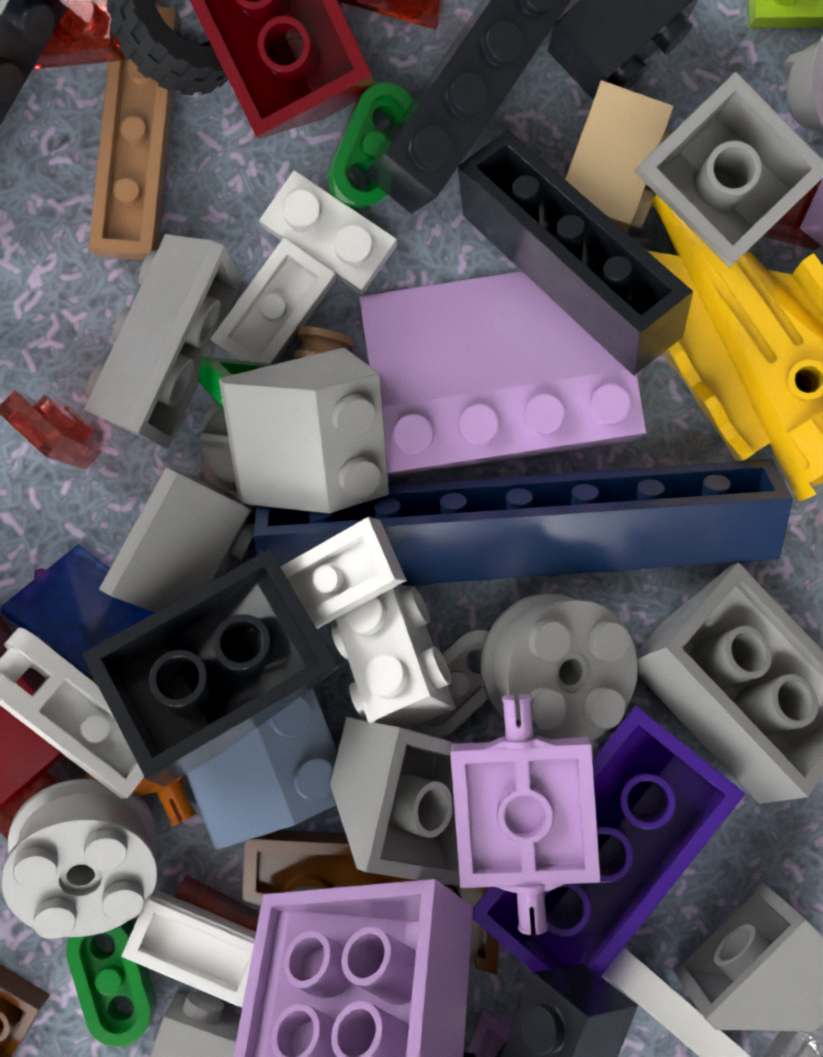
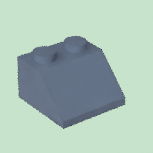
[186,688,338,850]

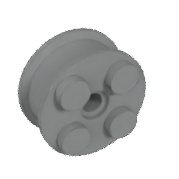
[481,593,638,742]
[1,779,157,939]

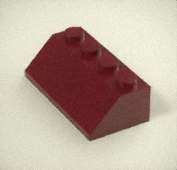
[190,0,376,139]

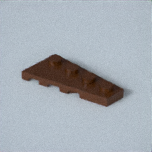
[243,830,499,975]

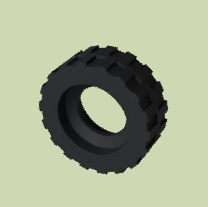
[107,0,228,96]

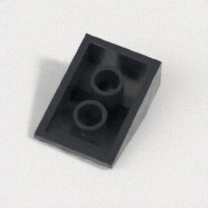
[82,549,339,787]

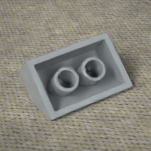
[84,234,245,449]
[636,562,823,804]

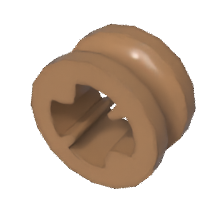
[292,326,354,360]

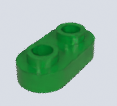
[327,82,413,210]
[66,920,156,1047]

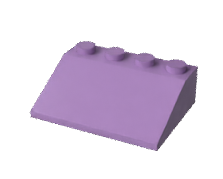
[359,271,646,479]
[233,879,473,1057]

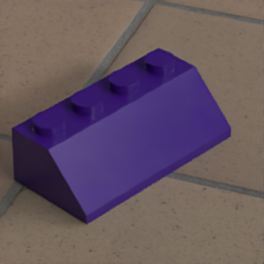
[472,705,746,976]

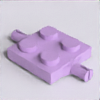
[450,694,600,935]

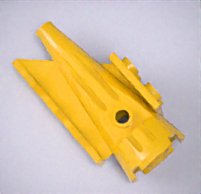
[648,195,823,501]

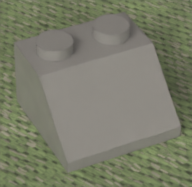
[634,71,823,268]
[219,347,389,513]
[99,467,256,612]
[330,717,460,887]
[672,881,823,1032]

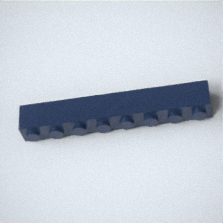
[253,459,793,586]

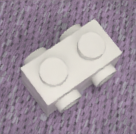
[331,583,456,729]

